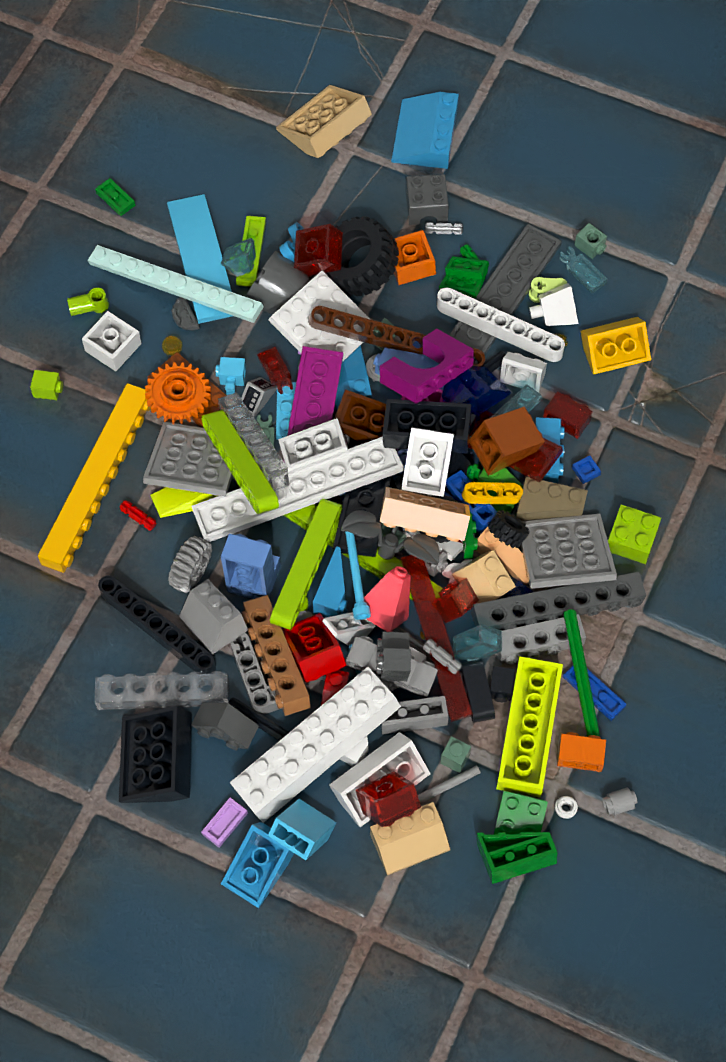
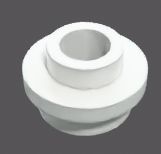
[555,796,578,819]

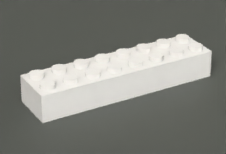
[230,667,401,823]

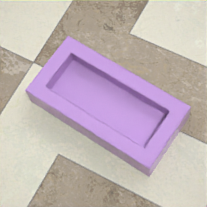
[201,798,248,848]

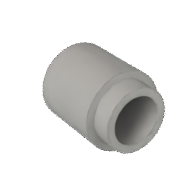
[602,787,638,816]

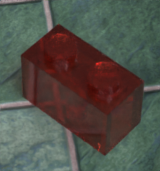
[543,391,593,439]
[433,578,479,623]

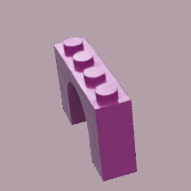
[380,329,474,404]

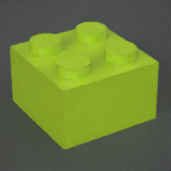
[608,505,661,564]

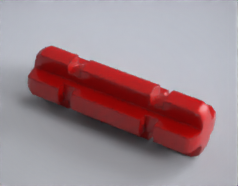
[120,500,157,531]

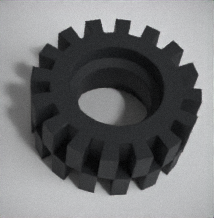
[488,510,530,548]

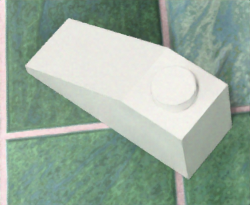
[323,612,375,645]

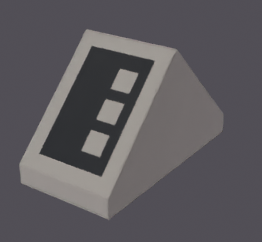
[237,377,277,418]

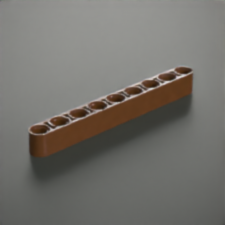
[308,306,485,372]

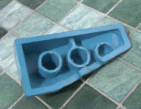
[334,345,372,413]

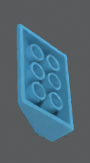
[391,92,459,169]

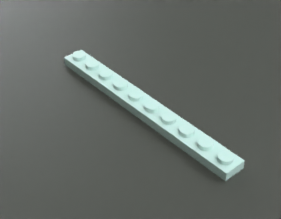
[87,245,264,323]

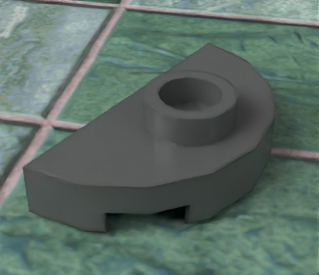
[171,297,200,330]

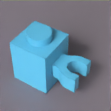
[216,357,246,397]

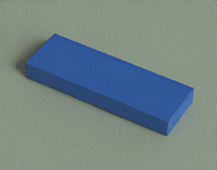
[563,666,627,721]

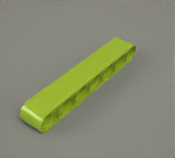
[202,410,279,514]
[270,499,342,630]

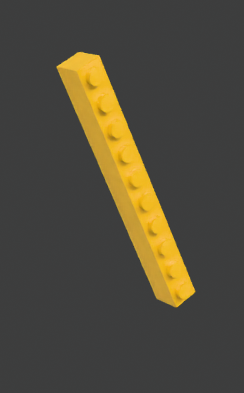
[38,383,151,573]

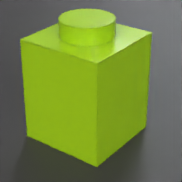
[30,370,63,400]

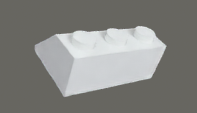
[278,418,348,471]

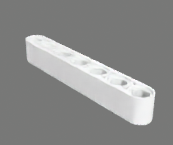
[437,288,565,362]

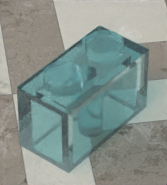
[453,624,502,662]

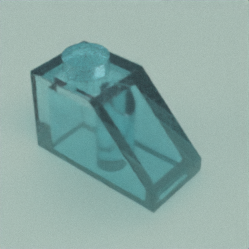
[221,238,256,277]

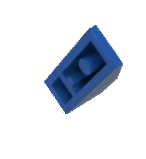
[446,470,497,536]

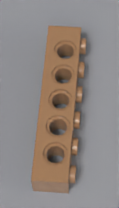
[241,595,310,716]

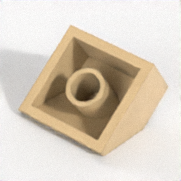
[452,550,516,607]

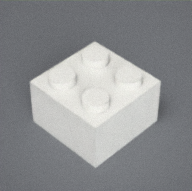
[82,311,141,371]

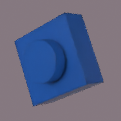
[572,456,601,484]

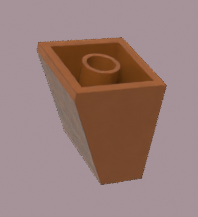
[469,407,545,476]

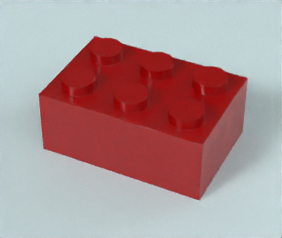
[282,613,347,683]

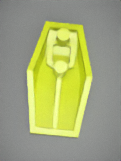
[150,487,218,518]

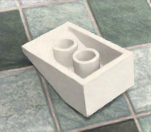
[402,427,454,497]

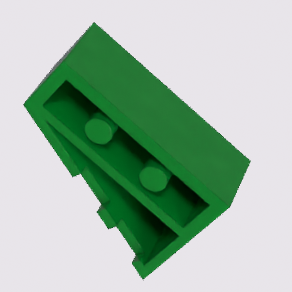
[477,832,558,884]

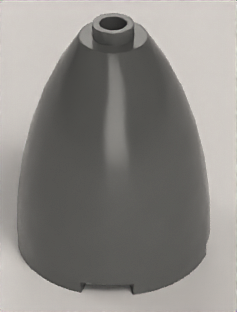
[246,251,311,315]

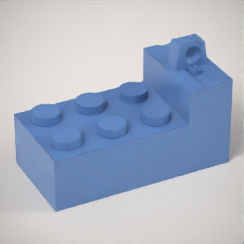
[221,534,281,599]

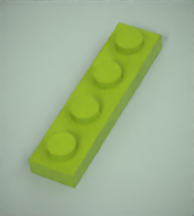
[236,216,266,287]

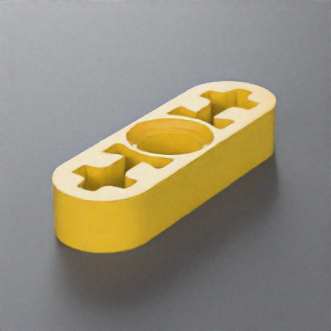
[462,482,523,504]

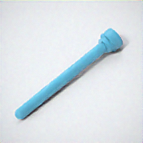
[345,532,371,620]

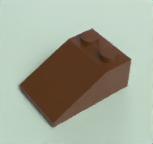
[335,389,386,443]

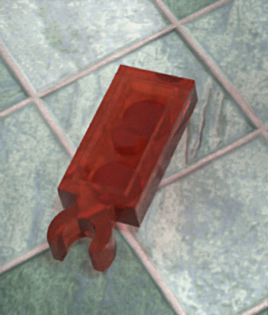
[257,347,293,394]

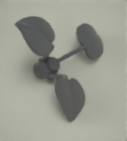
[341,510,439,565]

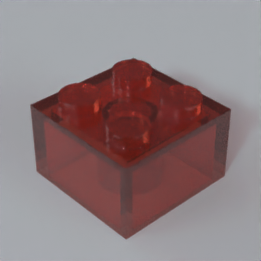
[294,224,343,276]
[355,771,421,827]

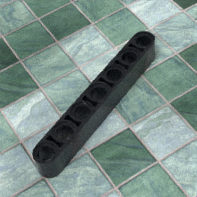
[98,575,216,677]

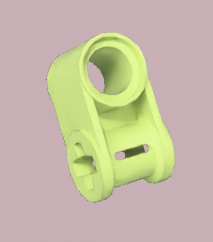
[528,277,567,303]

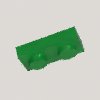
[95,178,136,216]
[462,512,478,559]

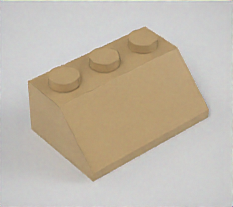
[370,802,450,875]

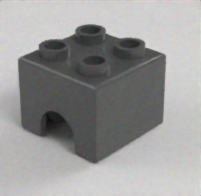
[406,174,449,225]

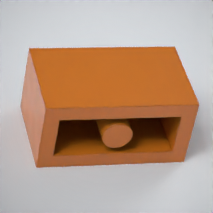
[557,732,606,772]

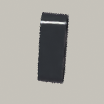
[461,659,495,723]

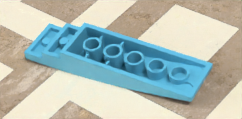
[167,194,232,324]

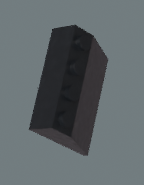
[119,705,192,803]

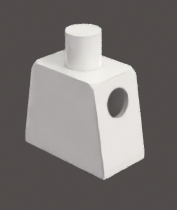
[529,283,578,326]

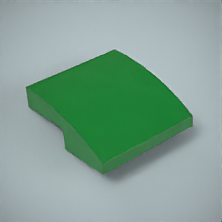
[439,256,489,298]

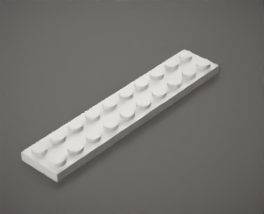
[191,437,404,543]

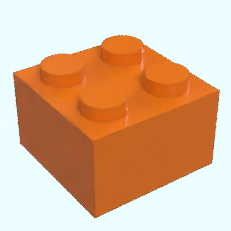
[394,230,436,285]

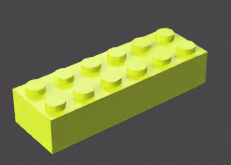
[496,656,563,798]

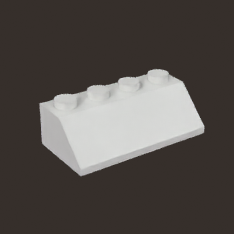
[329,732,430,827]

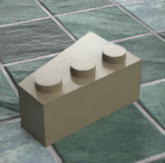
[516,477,588,521]

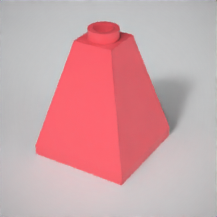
[364,566,411,632]

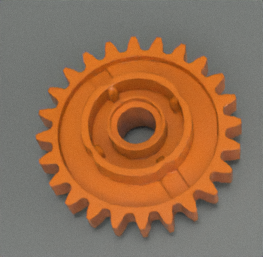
[145,362,211,424]

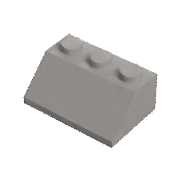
[179,579,248,654]

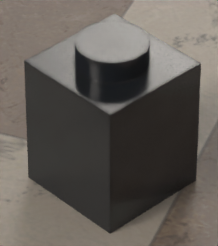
[490,666,515,703]

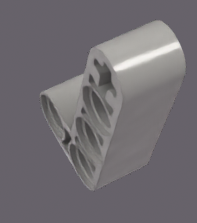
[230,633,288,715]

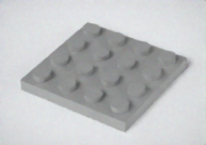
[143,422,244,497]
[521,514,617,589]

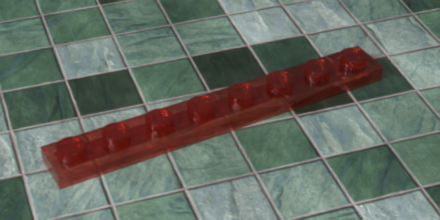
[400,555,472,722]

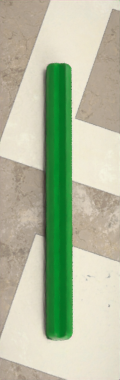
[563,609,600,737]

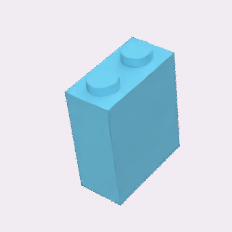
[268,799,337,860]

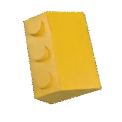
[581,317,651,374]

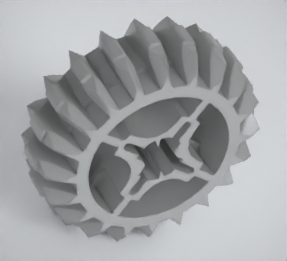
[168,536,212,593]

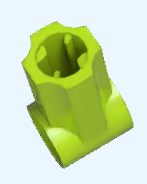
[67,288,109,316]

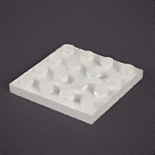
[268,271,374,362]

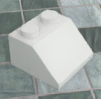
[500,352,547,393]

